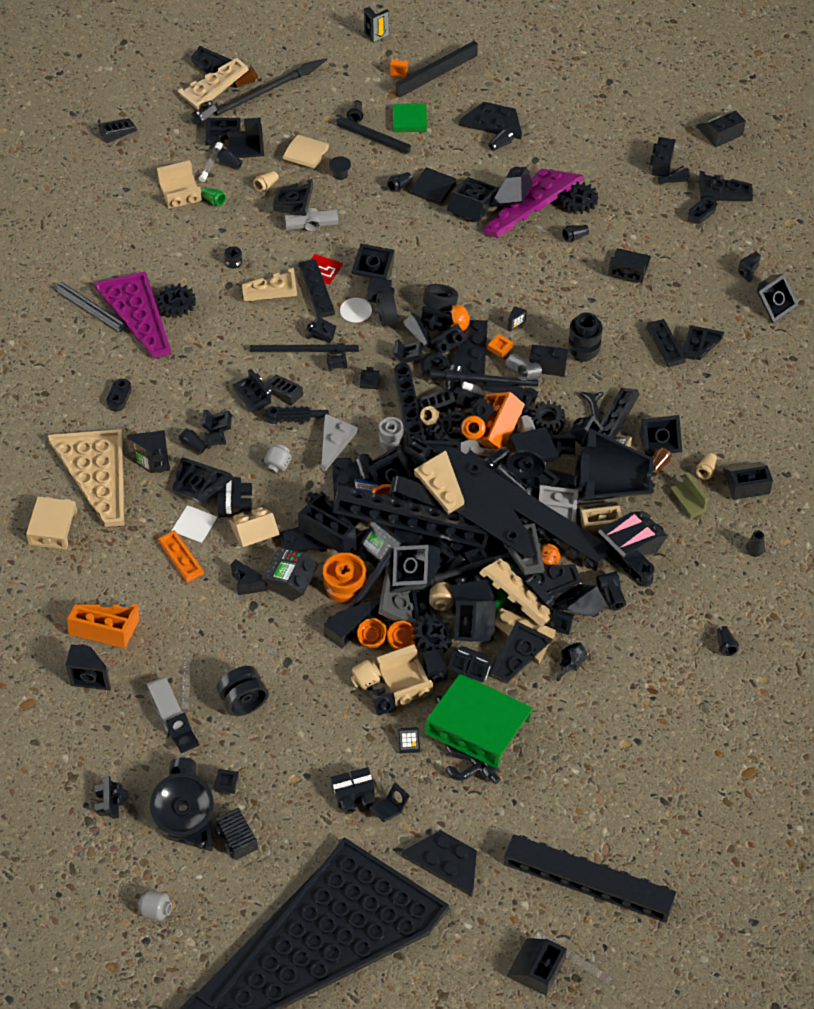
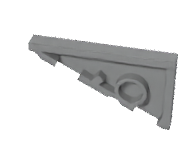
[321,414,358,471]

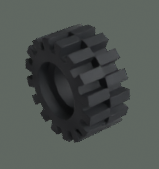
[531,401,565,435]

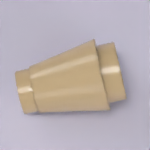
[253,171,279,192]
[420,406,442,425]
[696,453,717,480]

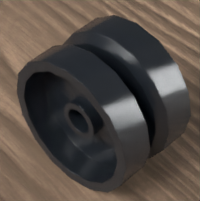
[216,665,269,716]

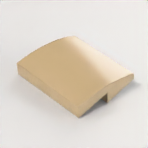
[283,135,329,168]

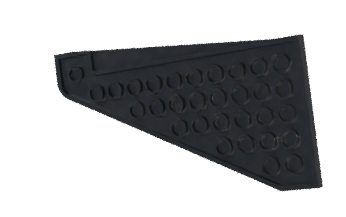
[180,837,449,1009]

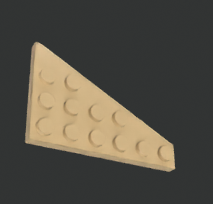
[48,429,125,527]

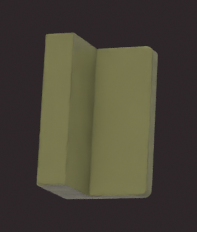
[670,472,709,519]

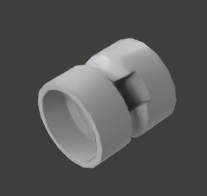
[379,417,403,452]

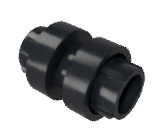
[568,312,603,362]

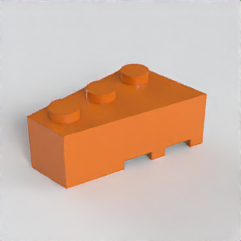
[476,392,525,452]
[67,604,139,649]

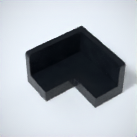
[228,117,264,158]

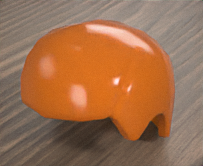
[451,305,470,331]
[356,618,387,648]
[387,620,415,650]

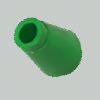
[201,187,226,206]

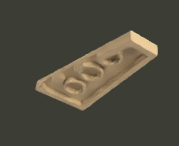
[178,58,248,110]
[479,559,553,627]

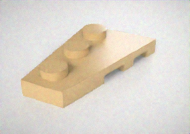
[242,268,297,301]
[414,451,464,514]
[495,608,556,665]

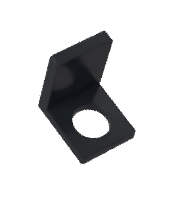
[166,713,200,753]
[369,783,410,822]

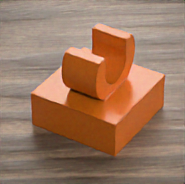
[390,58,408,78]
[487,334,513,359]

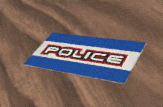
[355,479,378,492]

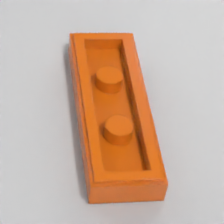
[158,530,204,583]

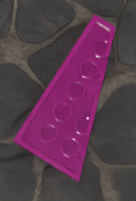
[483,168,584,238]
[94,271,171,359]

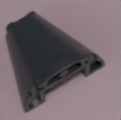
[575,429,655,502]

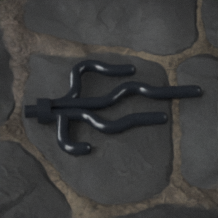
[435,695,501,784]

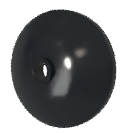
[150,773,214,837]

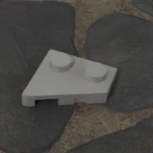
[538,485,578,523]

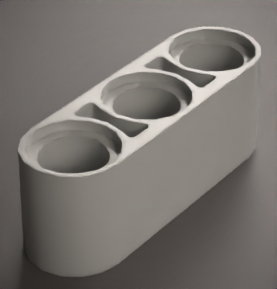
[146,676,184,733]

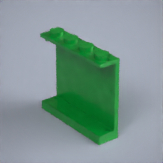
[424,674,533,769]

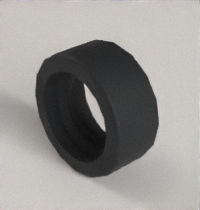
[423,284,458,312]
[377,291,398,327]

